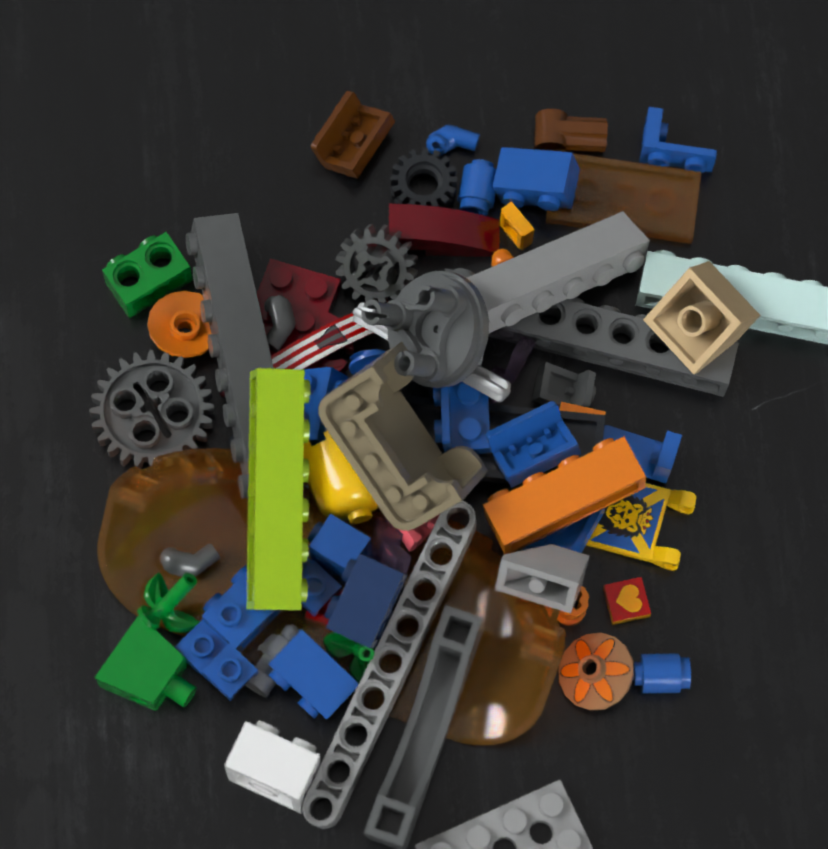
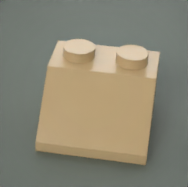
[643,261,761,374]

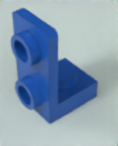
[640,107,717,173]
[603,425,682,484]

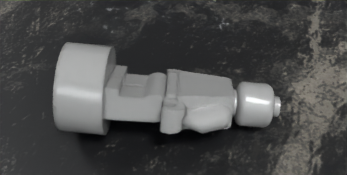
[245,624,298,698]

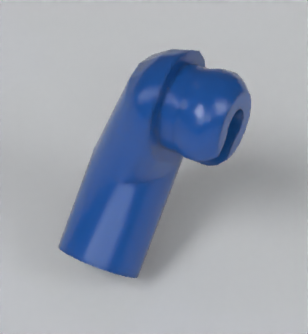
[426,125,480,155]

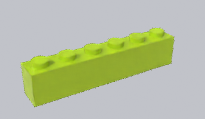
[246,368,310,610]

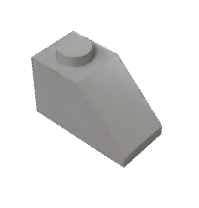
[495,544,589,614]

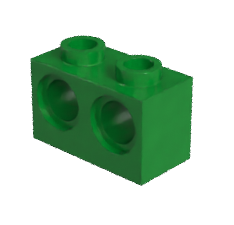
[102,232,193,318]

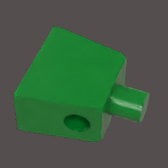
[95,615,197,711]

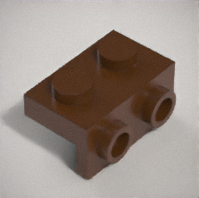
[311,91,395,179]

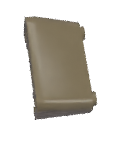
[318,341,488,531]

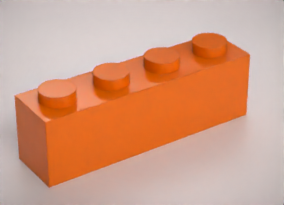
[483,437,646,554]

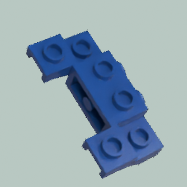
[174,558,342,701]

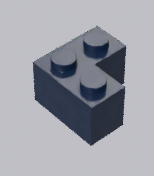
[324,554,408,648]

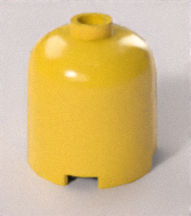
[303,431,379,525]

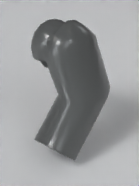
[264,295,296,352]

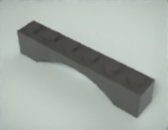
[364,605,485,849]

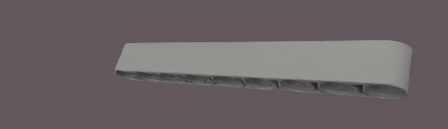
[302,501,477,829]

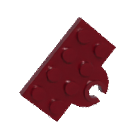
[219,258,354,398]

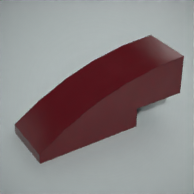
[389,203,500,257]

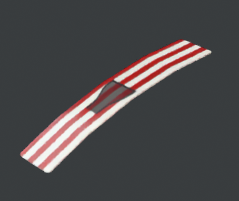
[271,313,373,370]

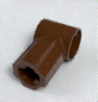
[534,109,608,152]

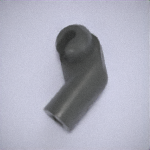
[160,543,221,577]

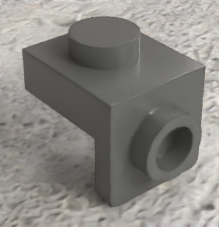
[532,362,596,408]

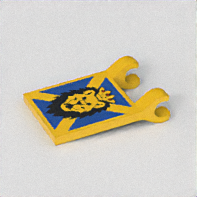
[586,483,696,571]

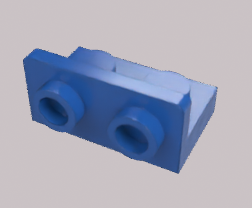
[433,382,491,454]

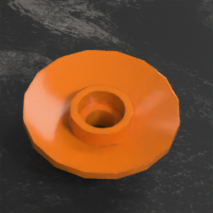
[147,291,211,358]

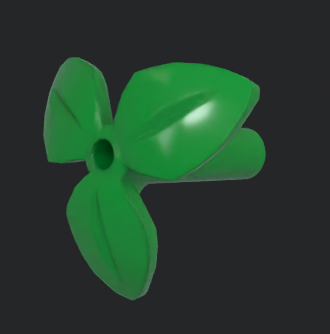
[137,573,199,633]
[323,631,377,683]

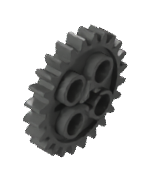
[89,350,215,473]

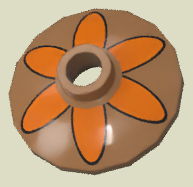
[559,633,634,711]

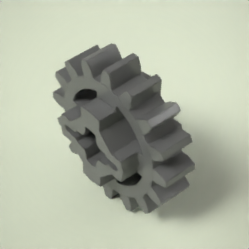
[336,224,418,303]

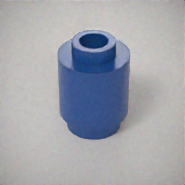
[457,159,496,216]
[633,653,691,694]

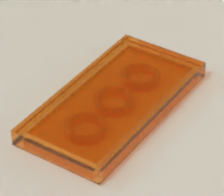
[546,154,701,244]

